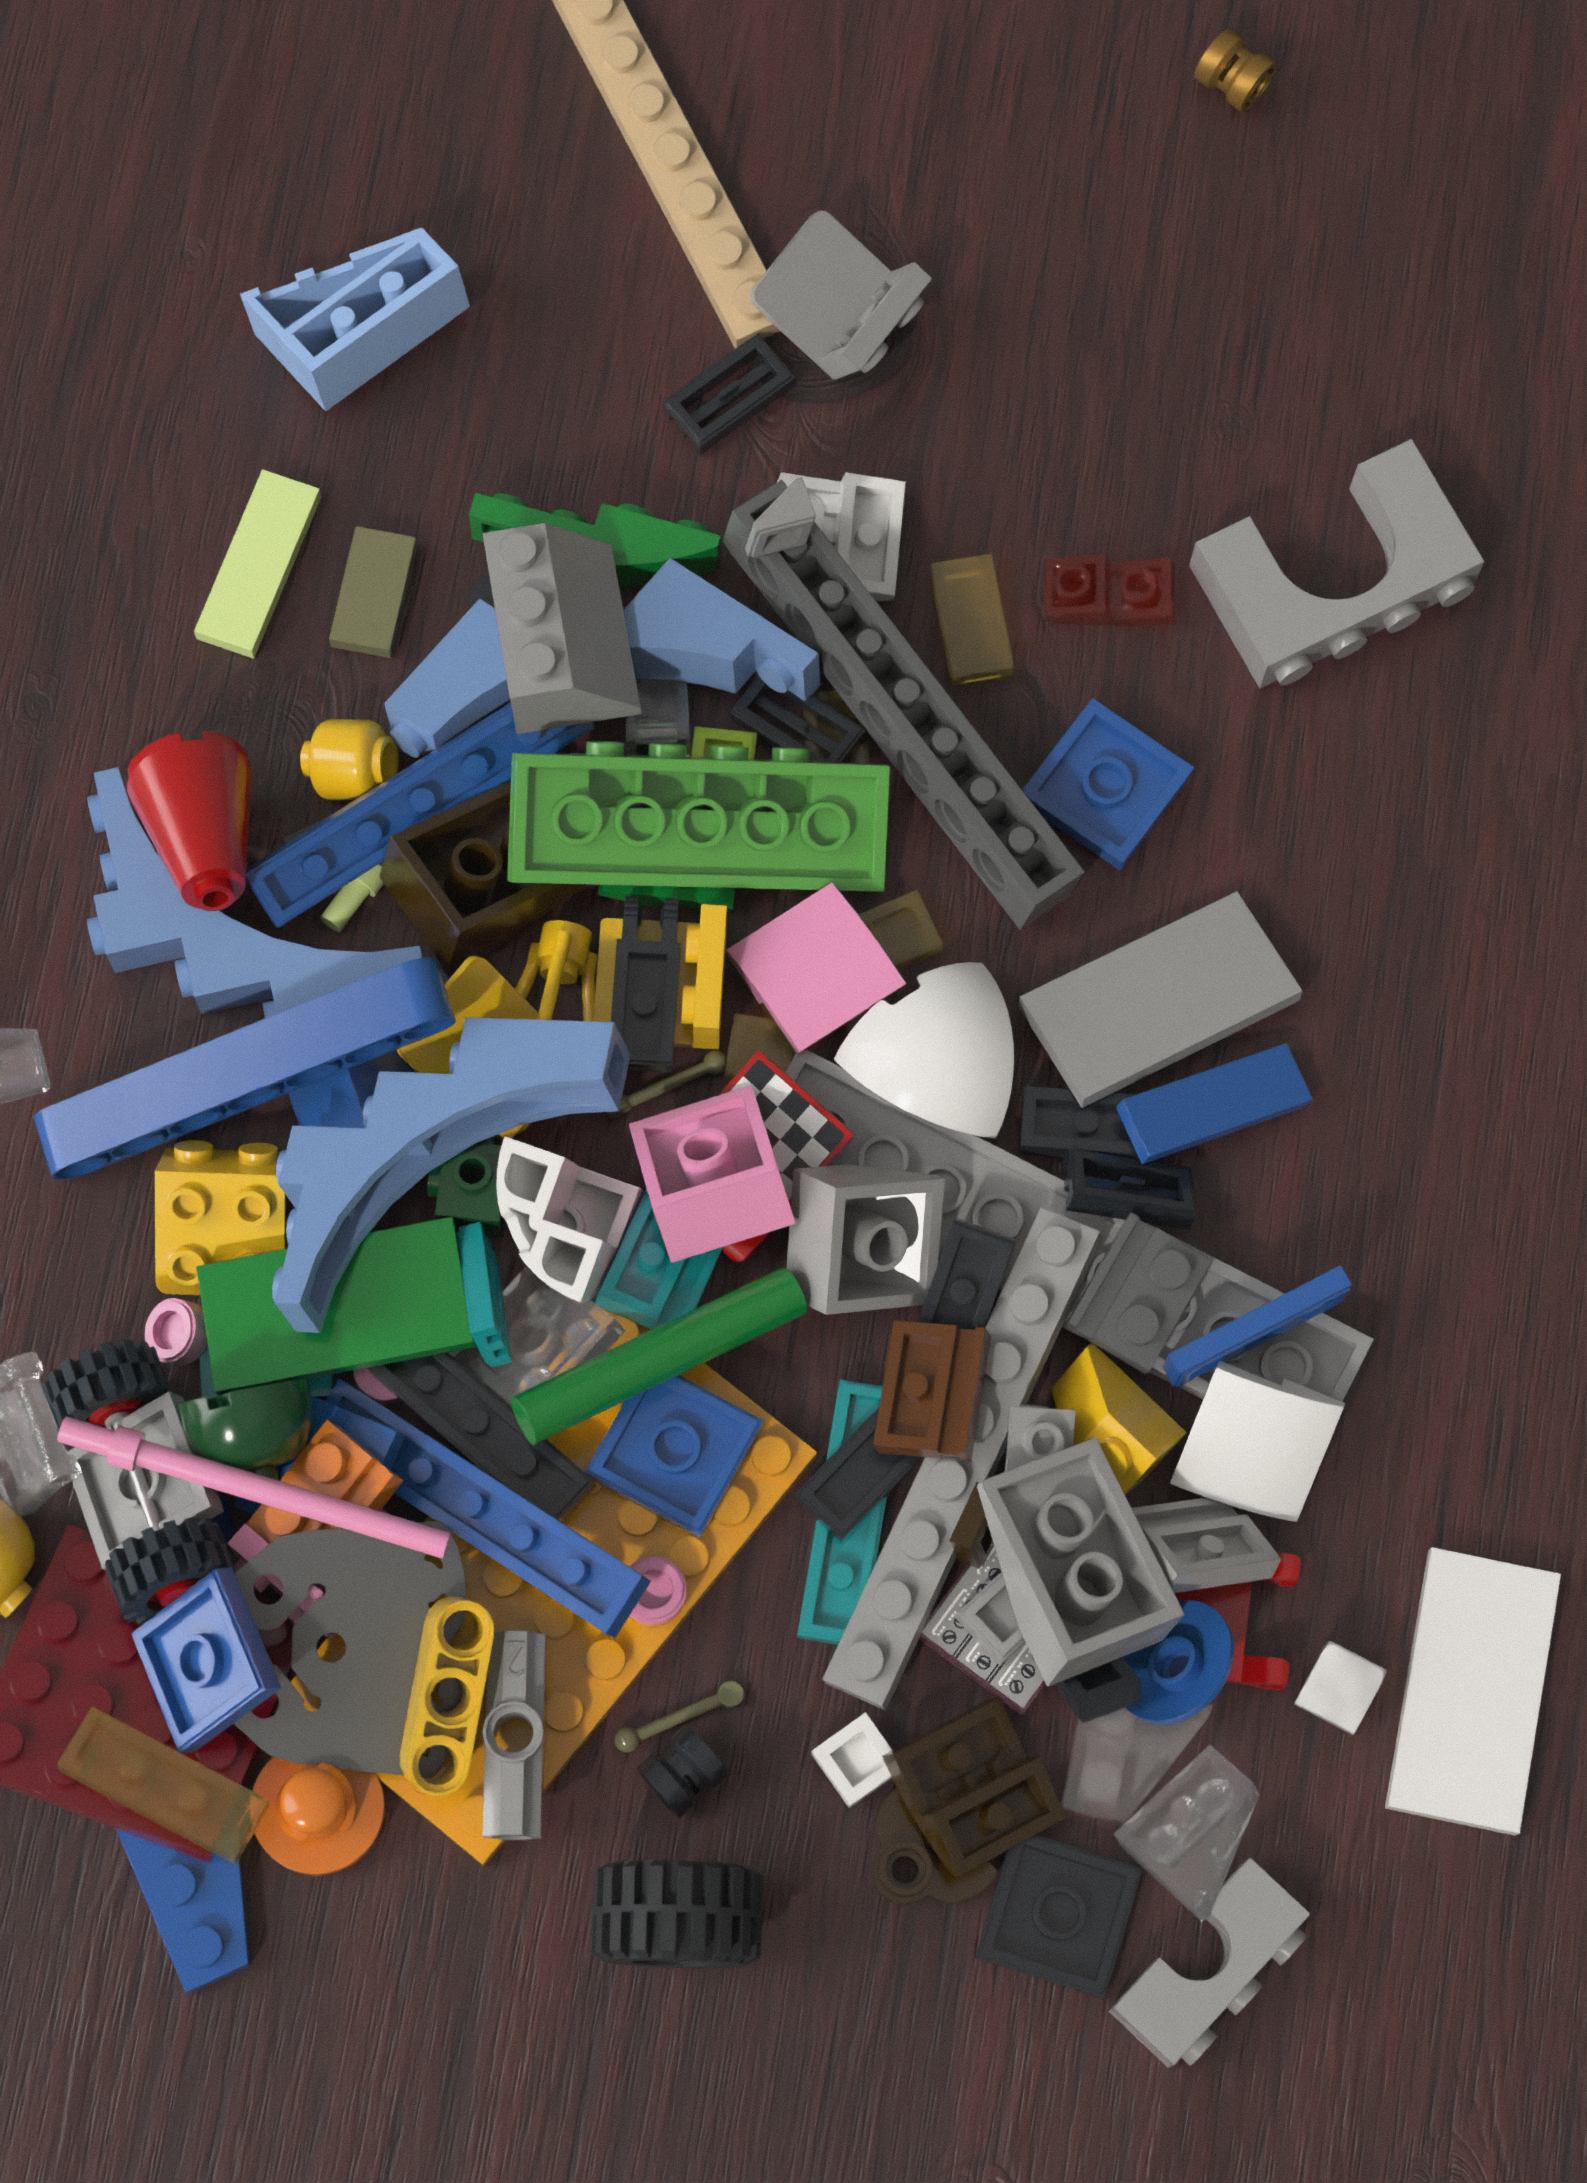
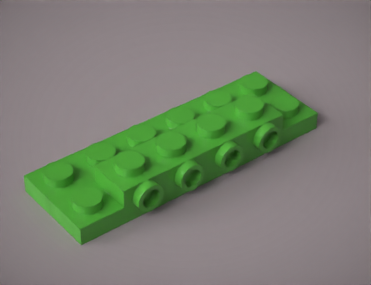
[507,741,890,892]

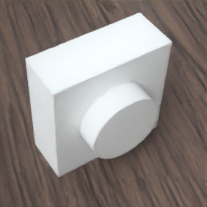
[811,1712,892,1808]

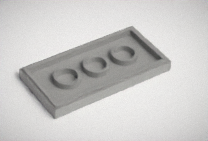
[1018,891,1303,1108]

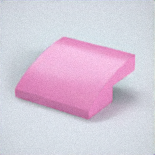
[725,883,906,1054]

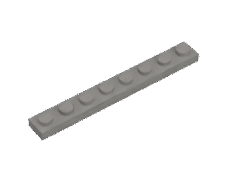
[822,1207,1102,1711]

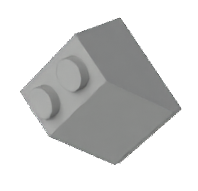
[787,1164,945,1315]

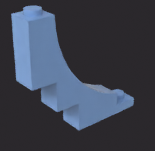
[384,558,820,758]

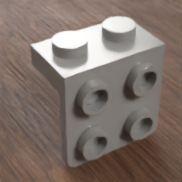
[750,211,932,380]

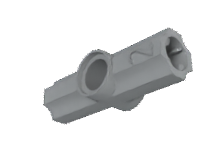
[482,1631,546,1840]

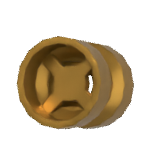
[1194,28,1278,113]

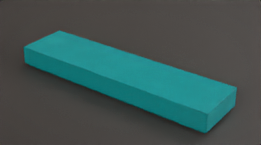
[797,1379,886,1645]

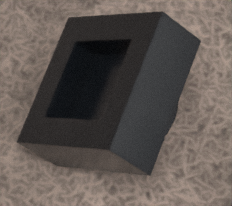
[1054,1657,1143,1724]

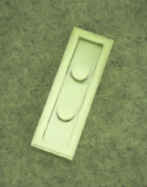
[194,469,321,659]

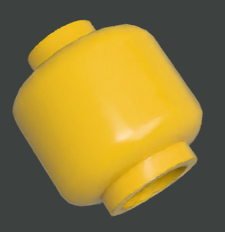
[300,719,399,801]

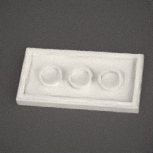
[1385,1547,1561,1836]

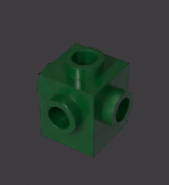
[428,1137,506,1237]

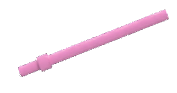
[57,1416,451,1559]

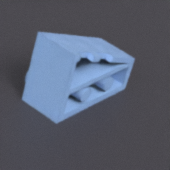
[240,227,470,411]

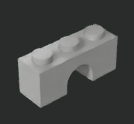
[1109,1858,1310,2068]

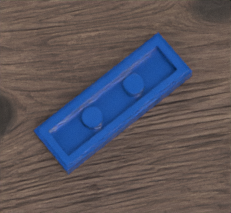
[1116,1043,1313,1164]
[1162,1265,1352,1387]

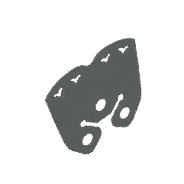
[234,1521,466,1778]

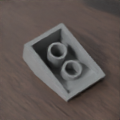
[977,1438,1185,1687]

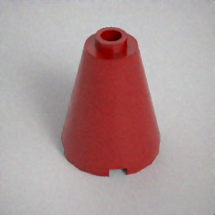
[127,731,253,911]

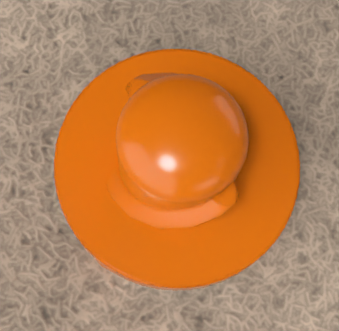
[250,1757,386,1876]

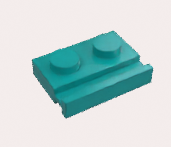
[595,1188,722,1329]

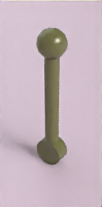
[607,1050,728,1118]
[614,1681,744,1753]

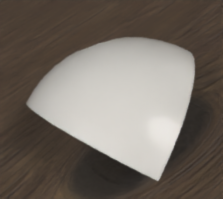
[834,962,1014,1139]
[496,1137,645,1303]

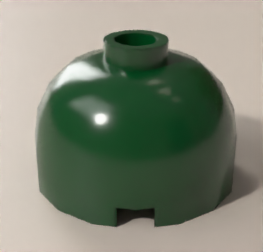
[177,1378,314,1479]

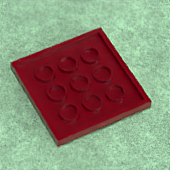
[0,1524,294,1864]

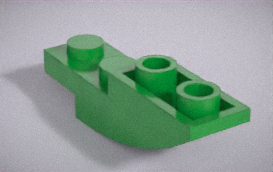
[469,493,721,589]

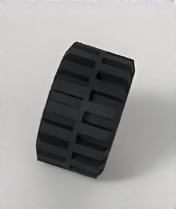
[590,1860,763,1968]

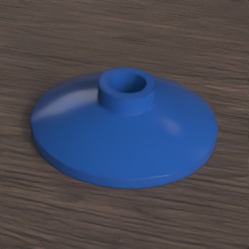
[1123,1600,1235,1724]

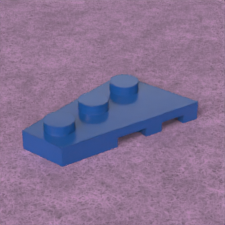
[116,1806,250,1994]

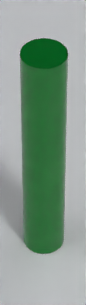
[511,1267,807,1445]

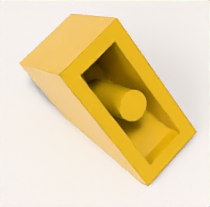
[1051,1343,1187,1495]

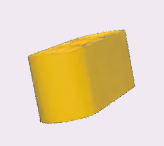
[400,1596,494,1796]

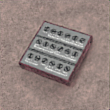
[919,1545,1046,1716]

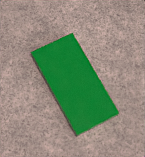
[196,1217,476,1396]

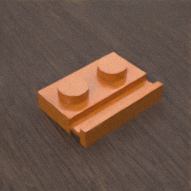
[247,1420,404,1586]

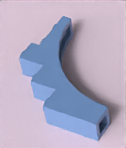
[87,767,423,1018]
[272,1017,630,1333]

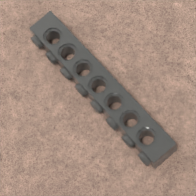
[722,480,1085,930]

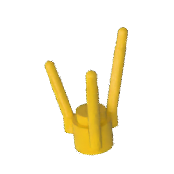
[515,920,598,1022]

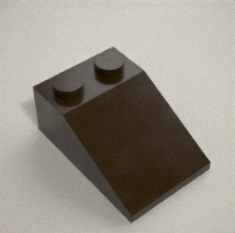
[380,780,587,973]

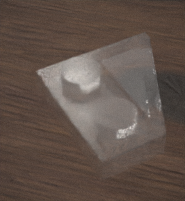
[1061,1705,1212,1825]
[1113,1745,1260,1922]

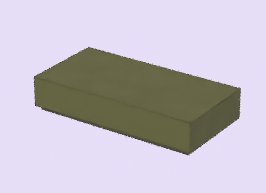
[329,526,418,658]

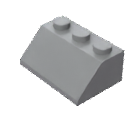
[482,523,641,734]

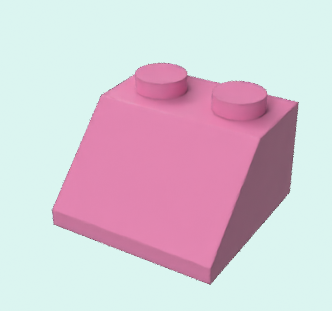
[629,1085,796,1263]

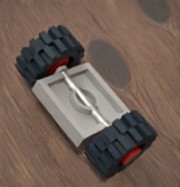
[43,1340,236,1624]

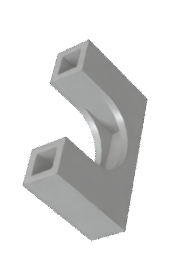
[1189,439,1484,689]

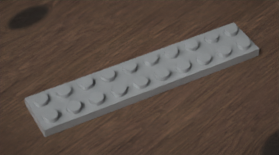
[785,1049,1374,1402]

